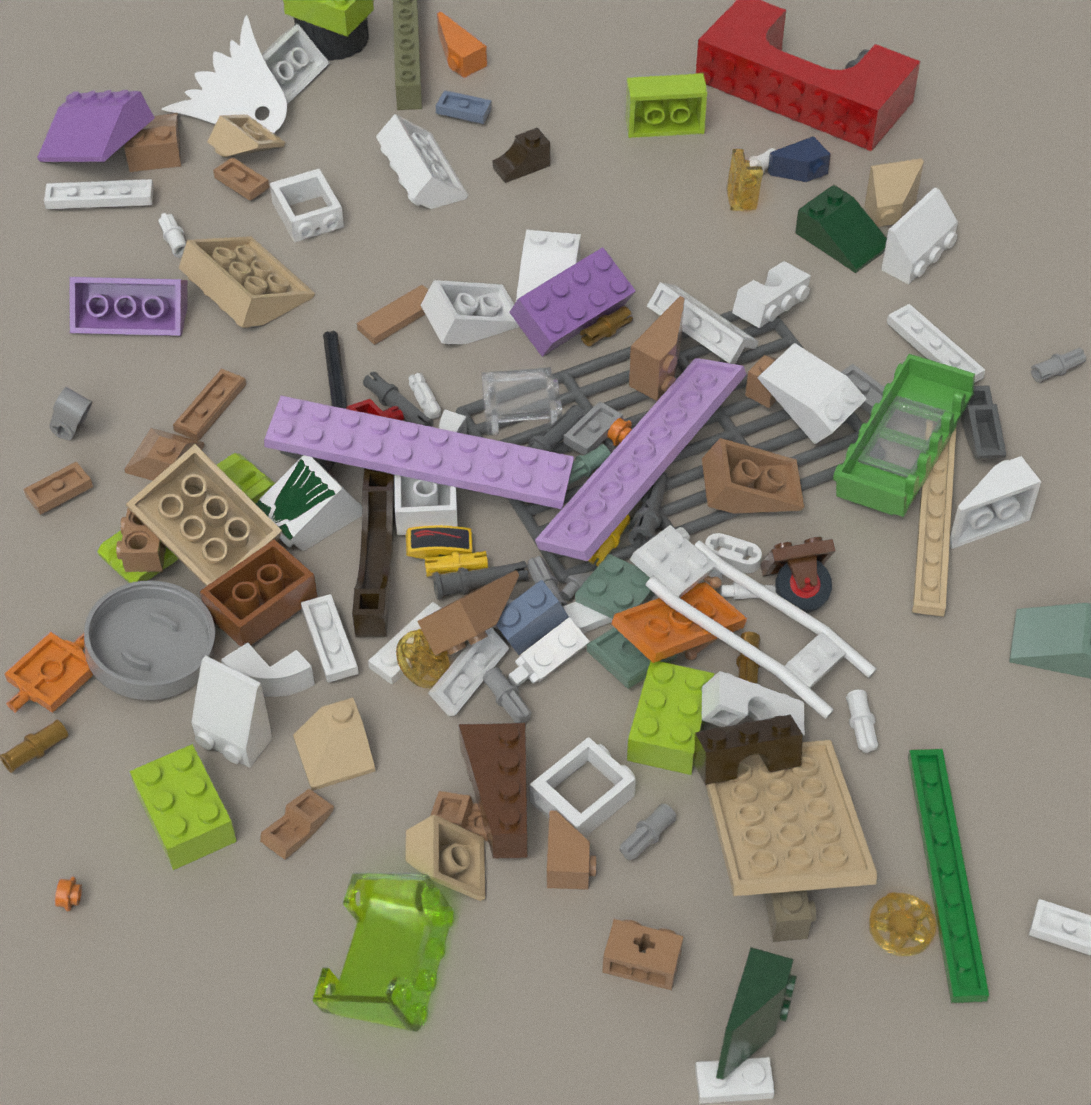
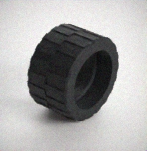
[294,17,369,61]

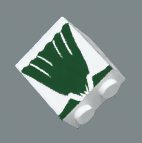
[256,455,362,551]

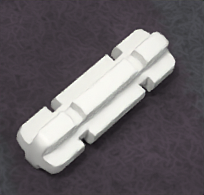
[408,373,441,420]

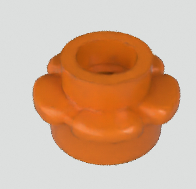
[607,418,632,446]
[55,876,82,911]

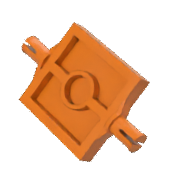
[4,632,93,713]

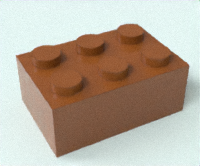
[200,539,318,647]

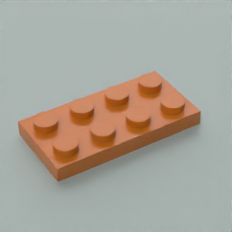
[611,582,747,663]

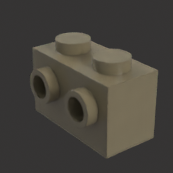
[764,890,816,942]

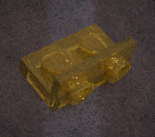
[726,149,763,211]

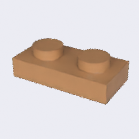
[213,157,269,201]
[23,461,93,515]

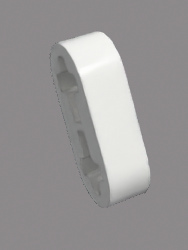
[705,533,762,574]

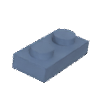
[435,90,492,124]

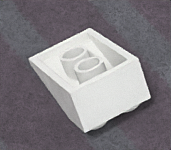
[516,230,581,301]
[421,280,520,344]
[757,343,866,444]
[949,456,1041,549]
[395,475,458,535]
[191,656,273,768]

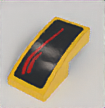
[406,525,472,559]

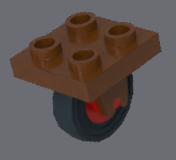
[760,537,836,613]

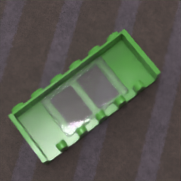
[833,354,975,517]

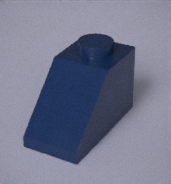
[768,136,831,182]

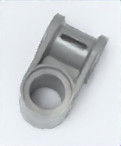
[49,387,93,440]

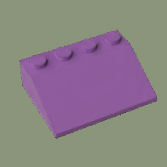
[37,89,155,162]

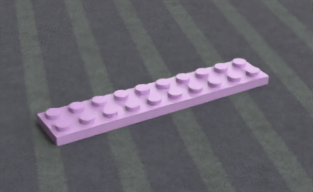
[535,358,746,561]
[264,396,574,509]

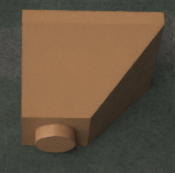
[124,428,204,481]

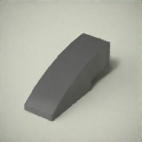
[960,385,1007,459]

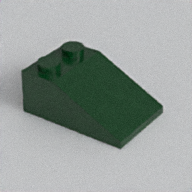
[795,184,887,273]
[716,947,797,1080]

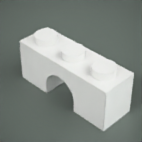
[732,261,811,328]
[702,671,805,736]

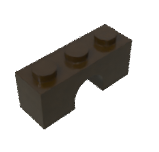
[694,714,803,785]

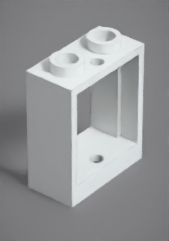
[270,169,344,242]
[530,737,636,837]

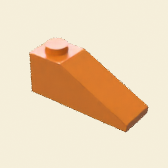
[437,11,487,78]

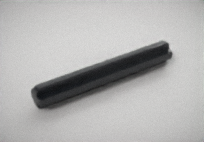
[323,330,347,409]

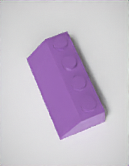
[69,277,188,336]

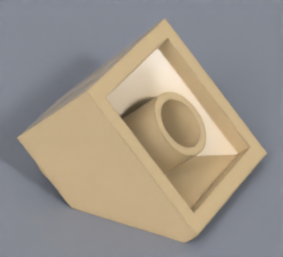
[207,114,286,157]
[864,158,924,227]
[293,698,376,791]
[405,815,485,901]

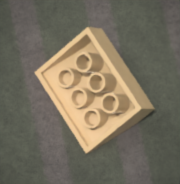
[179,236,315,328]
[126,444,282,586]

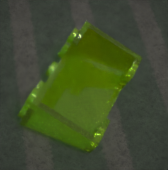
[312,873,455,1032]

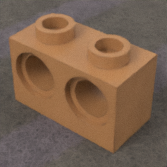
[116,508,166,572]

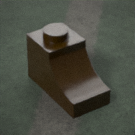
[492,127,550,183]

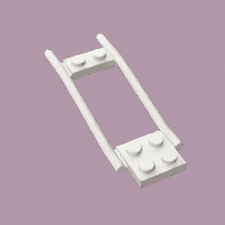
[630,525,877,719]

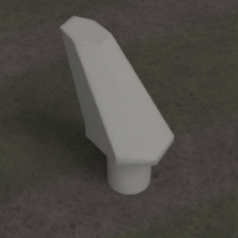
[561,571,594,601]

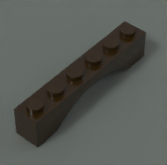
[352,468,395,637]

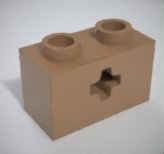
[602,919,684,990]

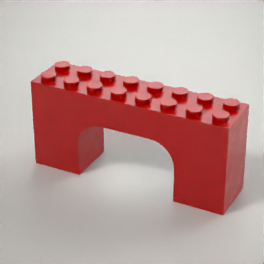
[696,0,920,151]

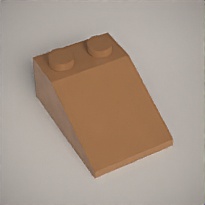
[124,113,181,172]
[629,296,685,401]
[702,438,804,514]
[417,570,519,655]

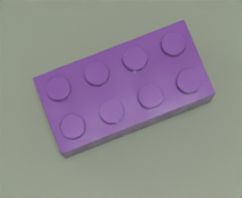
[509,247,636,357]

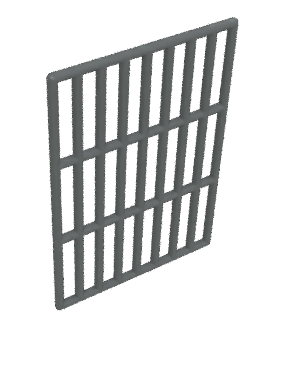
[456,310,886,583]

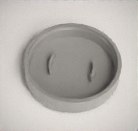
[84,581,215,700]

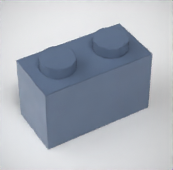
[496,579,569,655]

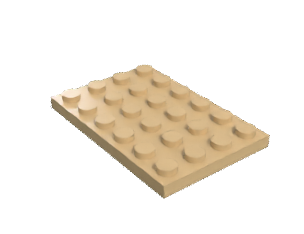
[706,740,877,896]

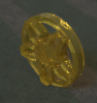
[396,629,449,688]
[869,892,936,956]

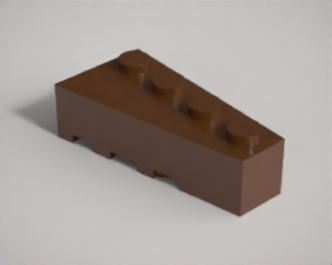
[459,723,528,858]

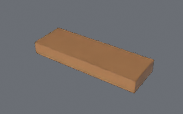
[357,285,428,345]
[173,368,246,441]

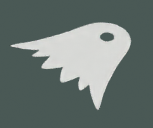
[161,15,287,133]

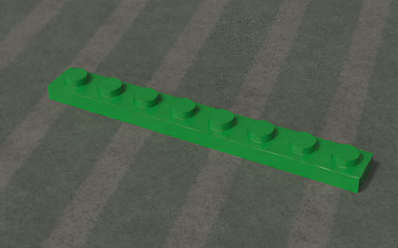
[908,749,989,1003]

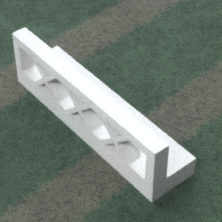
[647,282,759,364]

